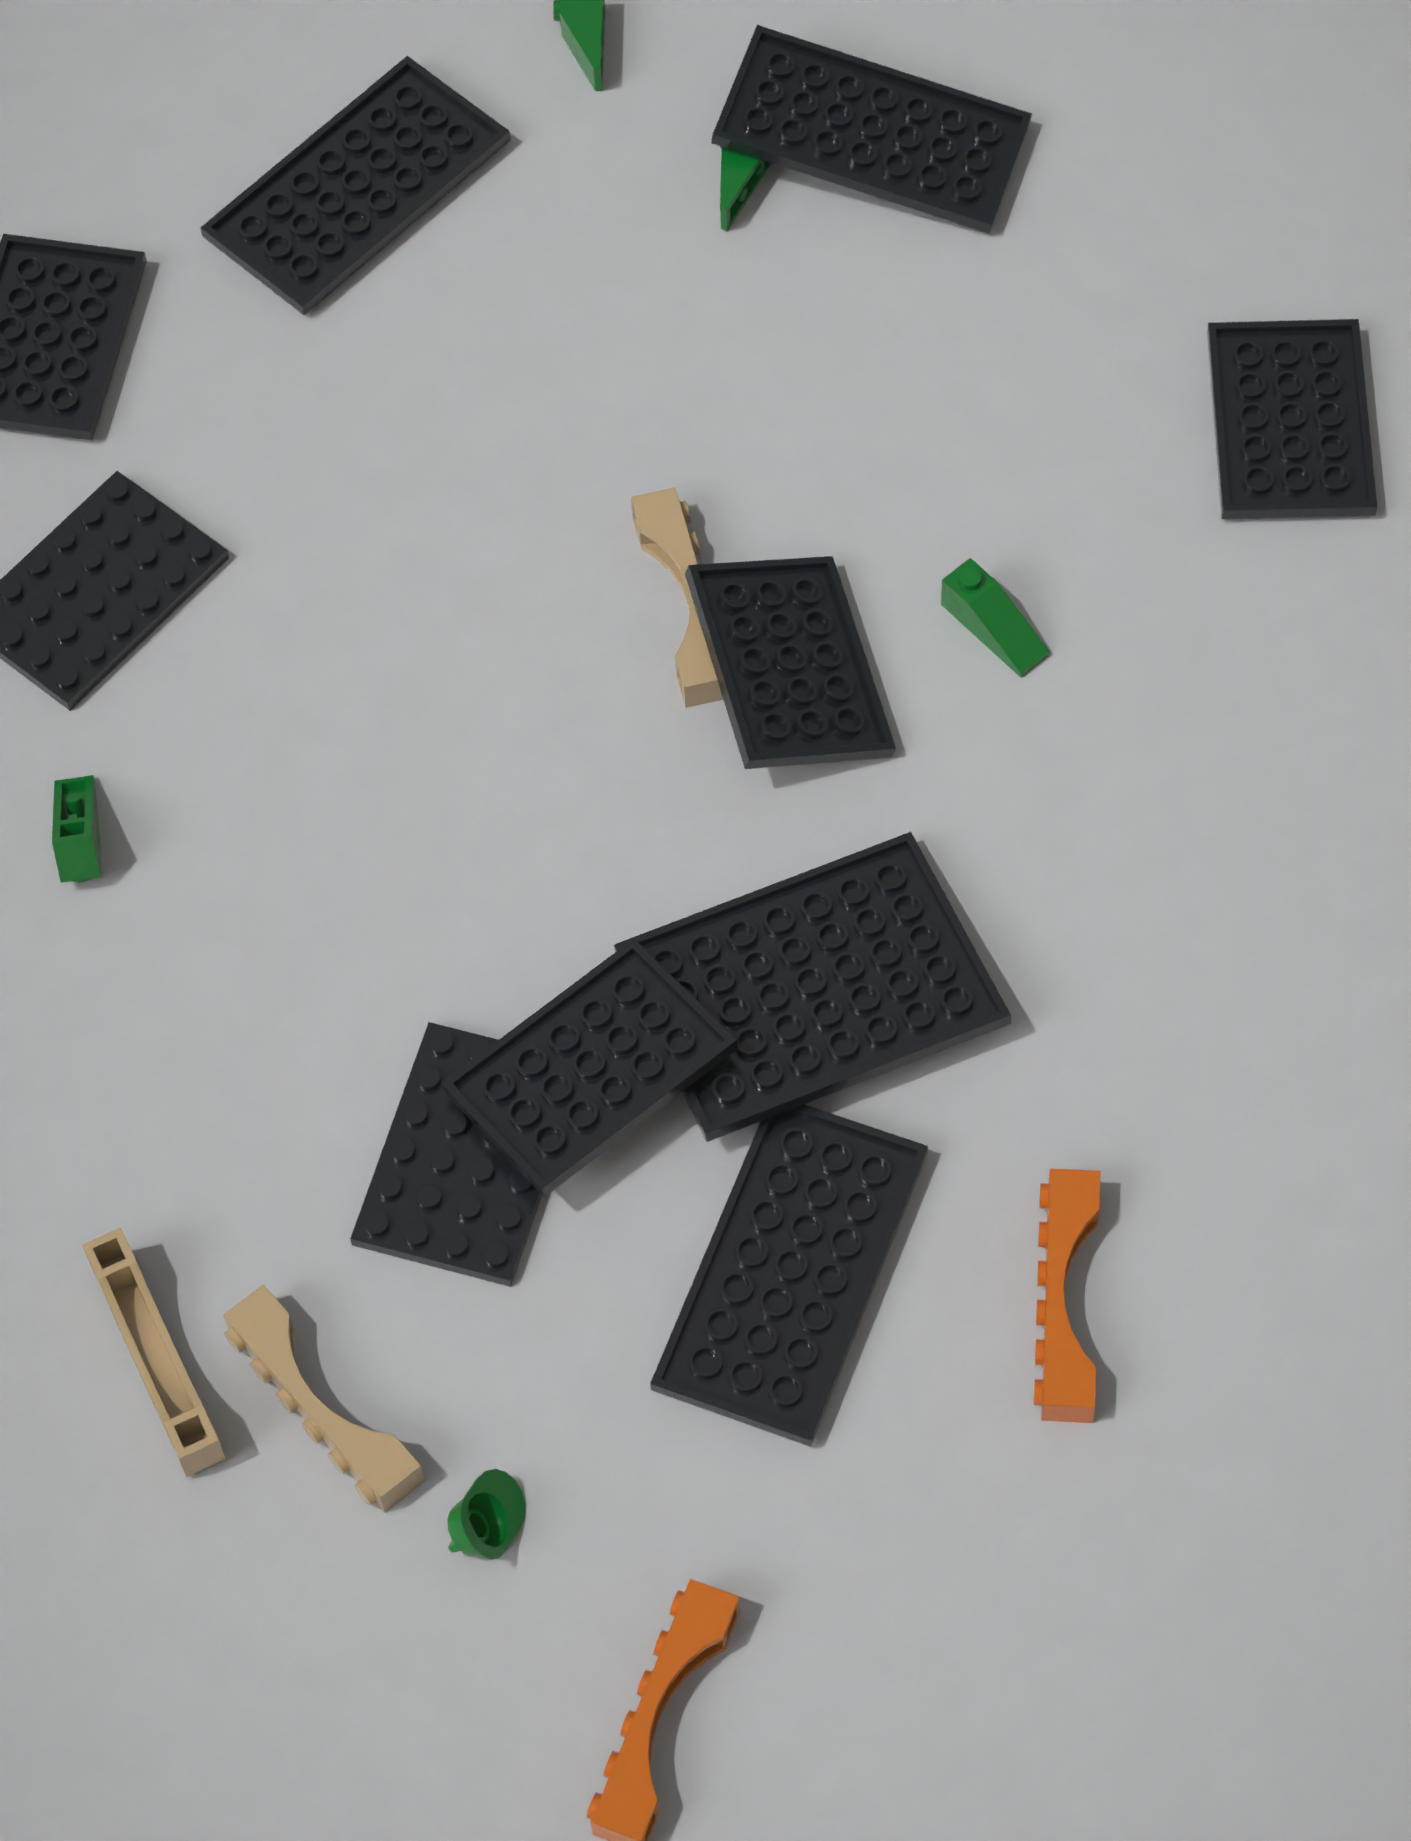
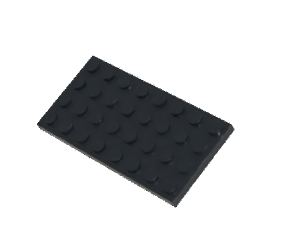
[711,25,1032,234]
[200,56,511,315]
[650,1104,928,1447]

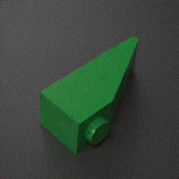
[553,0,605,91]
[719,146,772,232]
[941,558,1049,678]
[52,775,101,883]

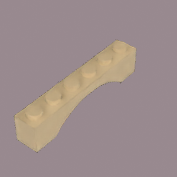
[631,487,723,708]
[82,1227,226,1477]
[223,1284,425,1513]

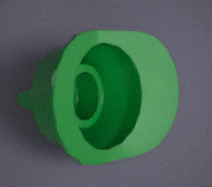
[447,1469,526,1560]

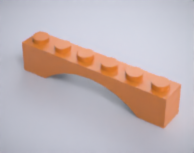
[1034,1168,1100,1423]
[587,1579,740,1841]

